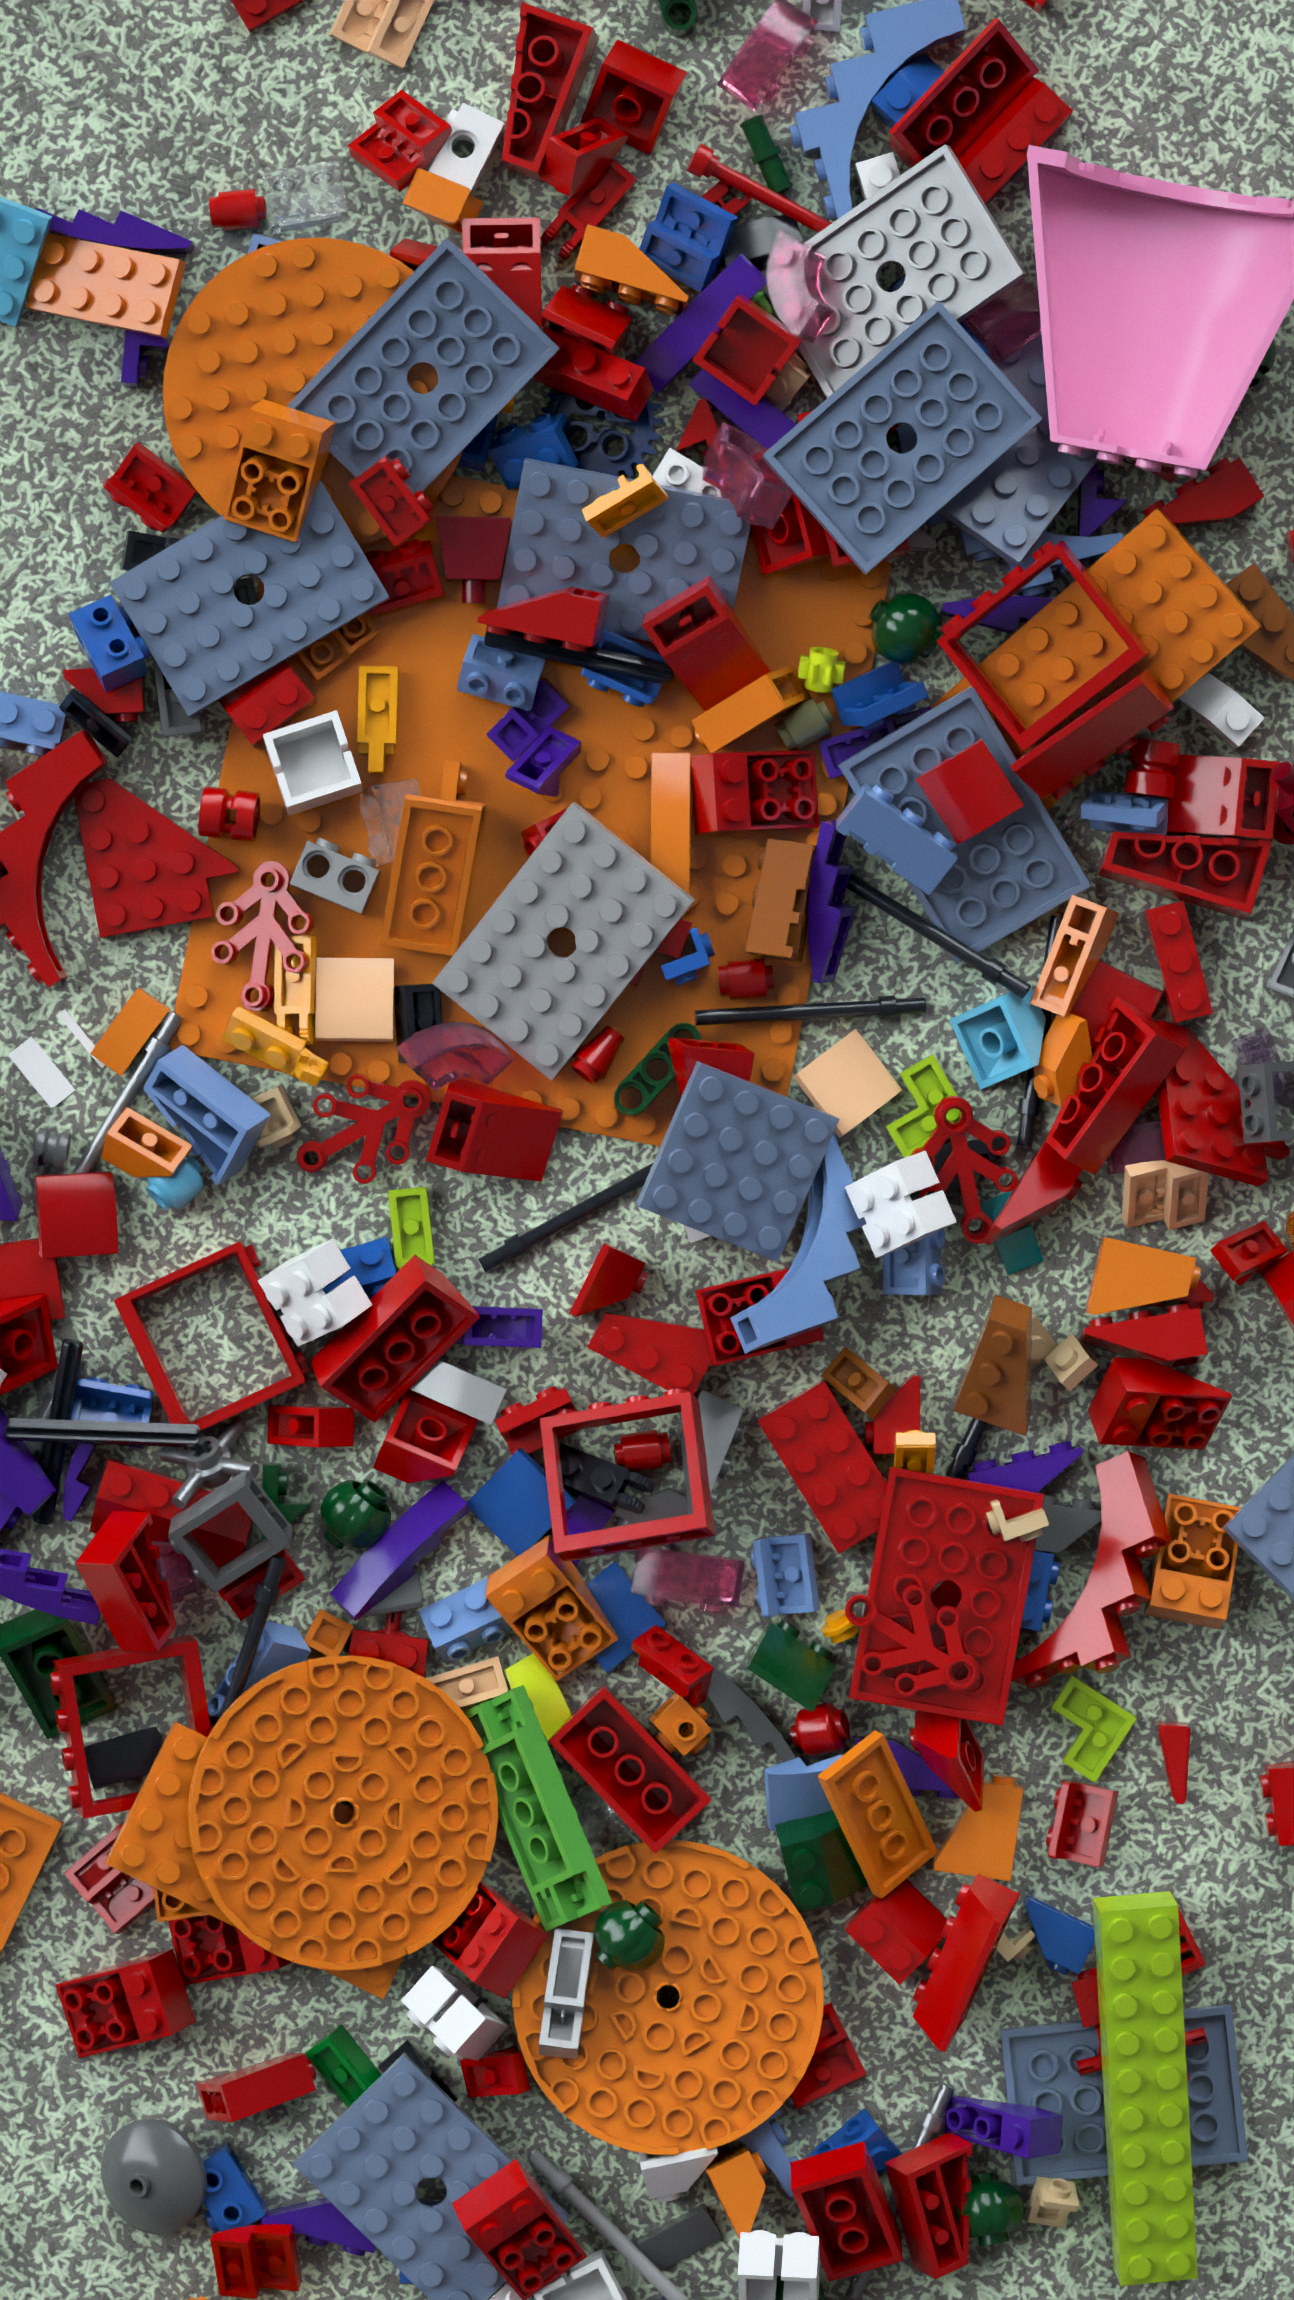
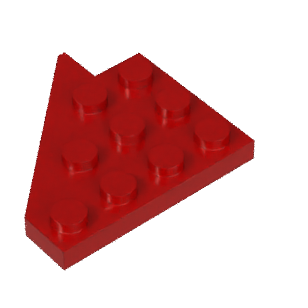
[74,778,240,938]
[1156,1020,1290,1187]

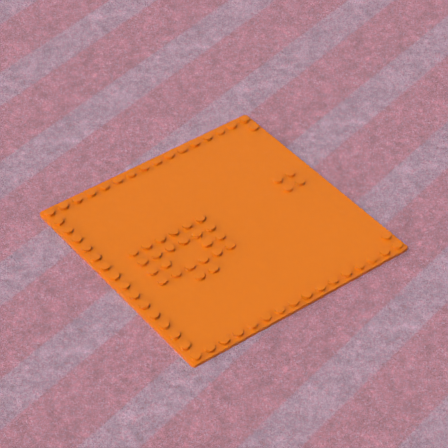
[168,475,891,1146]

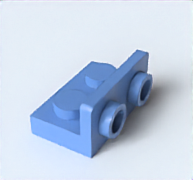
[457,634,546,711]
[0,691,67,756]
[1081,790,1169,835]
[883,1229,945,1295]

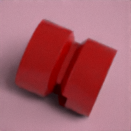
[1123,738,1181,799]
[198,786,260,842]

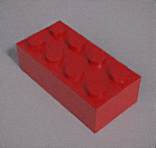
[757,1379,887,1554]

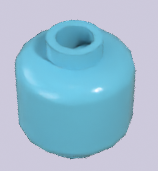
[146,1154,204,1210]

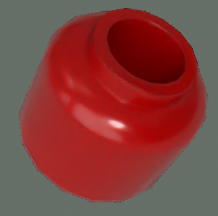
[790,1703,850,1757]

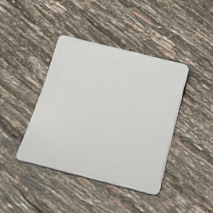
[9,1010,105,1108]

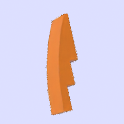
[651,753,690,914]

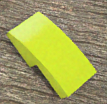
[505,1653,571,1740]

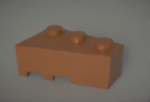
[1226,563,1294,683]
[745,838,816,962]
[953,1295,1032,1436]

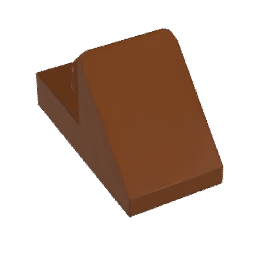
[821,1347,897,1419]

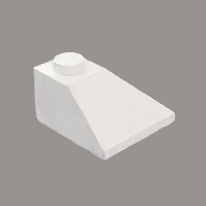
[639,2147,718,2202]

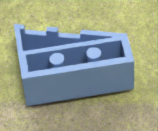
[836,783,958,895]
[143,1045,272,1186]

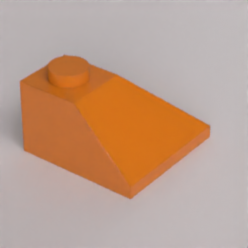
[705,2146,768,2239]

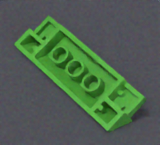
[464,1685,612,1932]

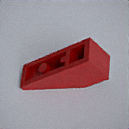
[983,1141,1083,1245]

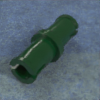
[740,114,794,194]

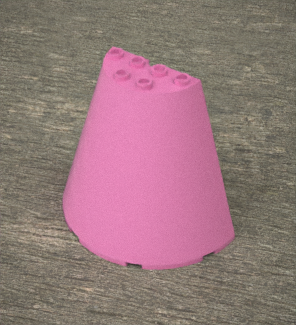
[1027,145,1294,478]

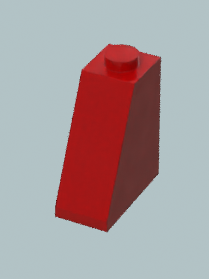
[668,1037,755,1097]
[196,2053,316,2122]

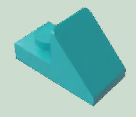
[980,1190,1044,1275]

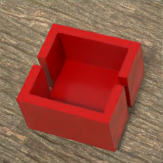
[692,294,804,406]

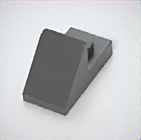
[153,659,203,738]

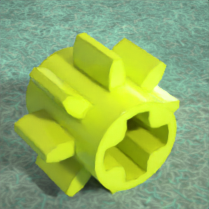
[798,647,846,693]

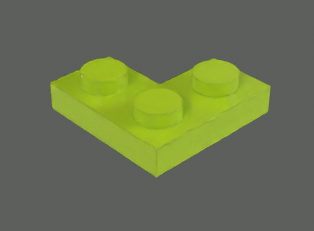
[885,1054,959,1158]
[1050,1674,1137,1783]

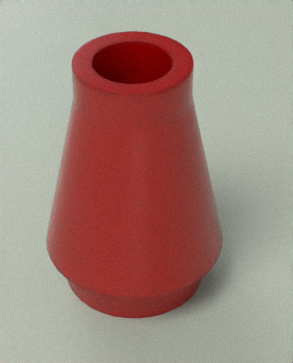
[571,1026,625,1085]

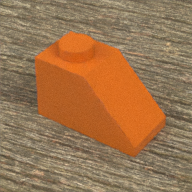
[1033,1013,1093,1107]
[101,1107,193,1177]

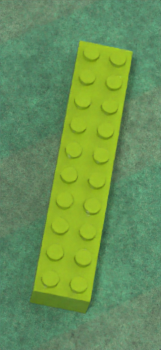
[1093,1891,1198,2286]

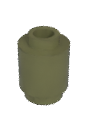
[774,698,834,751]

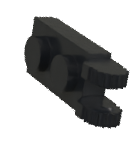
[559,1443,656,1514]

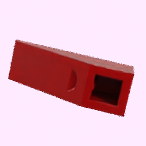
[1139,457,1264,527]

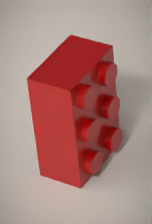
[790,2141,903,2282]

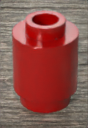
[209,189,267,231]
[718,958,774,1000]
[613,1430,671,1472]

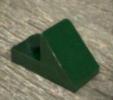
[262,1463,311,1541]

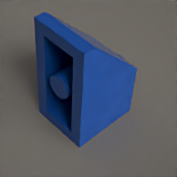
[872,54,945,129]
[1023,1894,1095,1975]

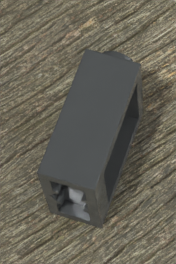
[1238,1061,1294,1144]
[168,1470,293,1592]

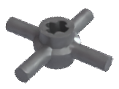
[159,1417,259,1509]

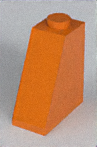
[691,664,811,753]
[1085,1237,1201,1315]
[932,1774,1024,1881]

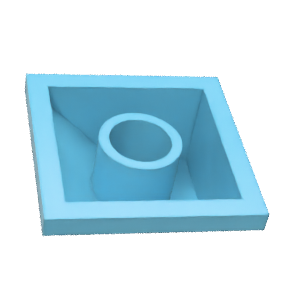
[949,984,1046,1090]

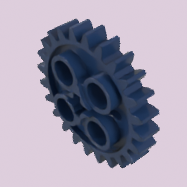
[541,390,666,479]

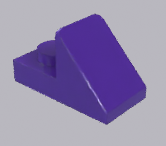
[121,330,170,388]
[1077,462,1127,537]
[505,726,581,797]

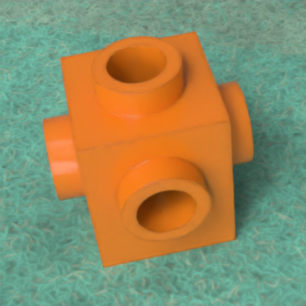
[647,1693,712,1756]

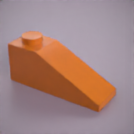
[1030,895,1119,1018]

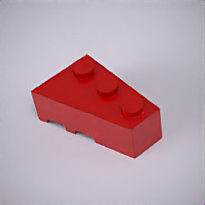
[587,1312,711,1395]
[75,1511,177,1652]
[885,2132,972,2280]

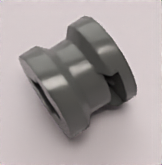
[33,1128,71,1171]

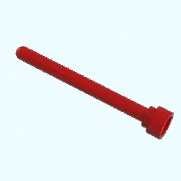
[686,143,832,233]

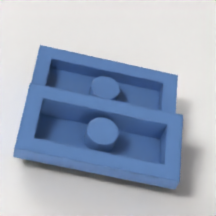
[764,1754,842,1831]

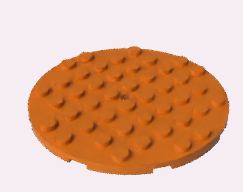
[163,237,465,546]
[188,1655,498,1971]
[512,1840,824,2155]

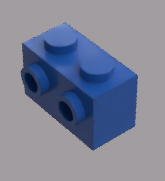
[69,594,150,693]
[1021,1550,1060,1631]
[202,2143,268,2233]

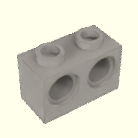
[289,838,381,915]

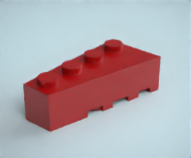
[502,2,599,183]
[1097,831,1273,920]
[1045,996,1186,1175]

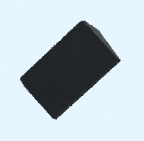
[59,688,134,758]
[394,984,445,1064]
[84,1727,163,1790]

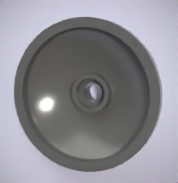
[101,2119,207,2235]

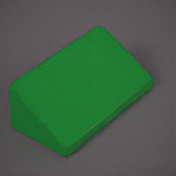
[305,2025,382,2108]

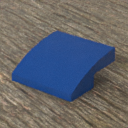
[639,182,738,293]
[467,1447,576,1556]
[586,1561,668,1674]

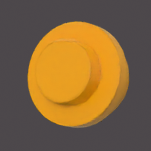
[821,1609,859,1643]

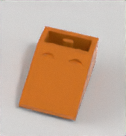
[574,224,688,317]
[223,399,336,542]
[1144,1493,1242,1629]
[485,1535,618,1681]

